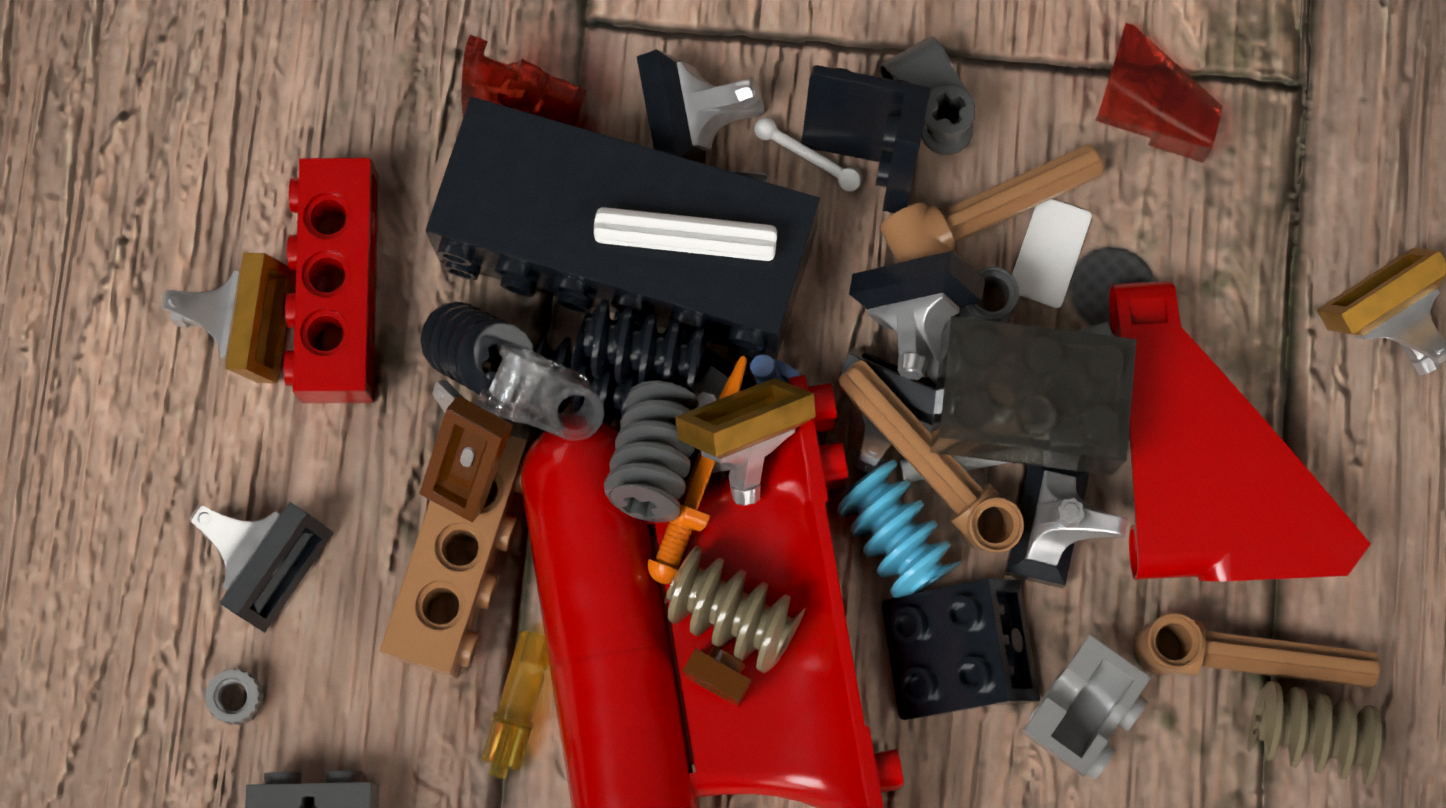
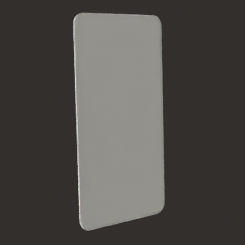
[1012,199,1092,308]

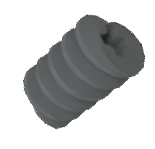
[604,380,699,523]

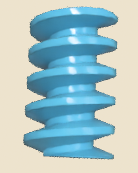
[837,459,962,598]

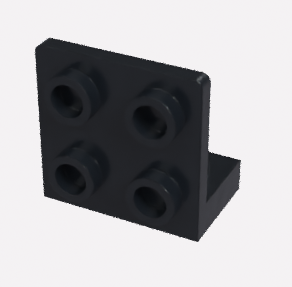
[801,65,931,213]
[882,578,1040,720]

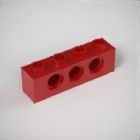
[283,158,379,403]

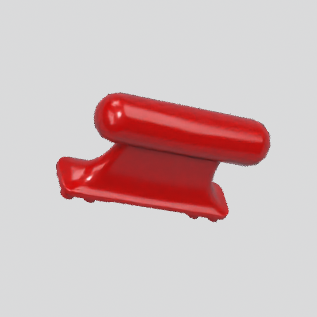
[521,375,904,808]

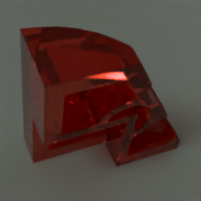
[1095,23,1222,163]
[461,35,588,129]

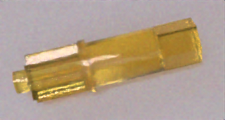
[481,631,549,780]

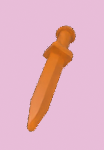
[648,356,747,584]

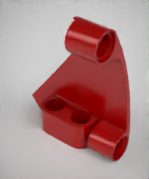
[1109,281,1371,582]

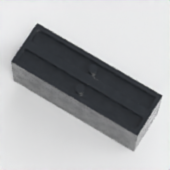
[425,96,820,363]

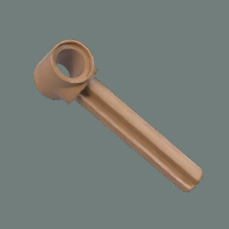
[880,145,1104,263]
[837,360,1024,553]
[1134,613,1381,688]

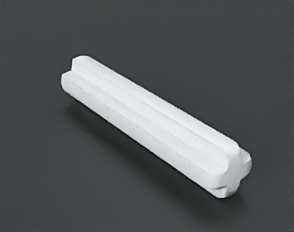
[594,207,777,261]

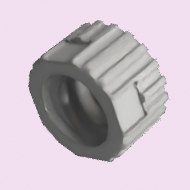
[205,669,264,725]

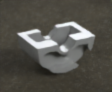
[1021,635,1151,780]

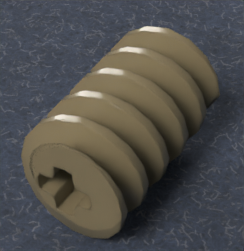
[664,545,806,674]
[1247,681,1387,786]

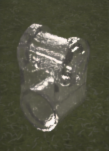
[477,343,604,441]

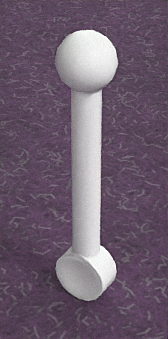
[754,117,863,191]

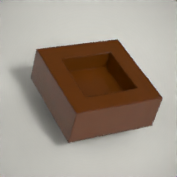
[683,646,751,707]

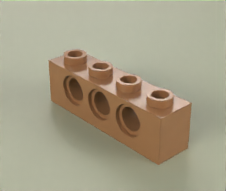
[380,435,530,679]

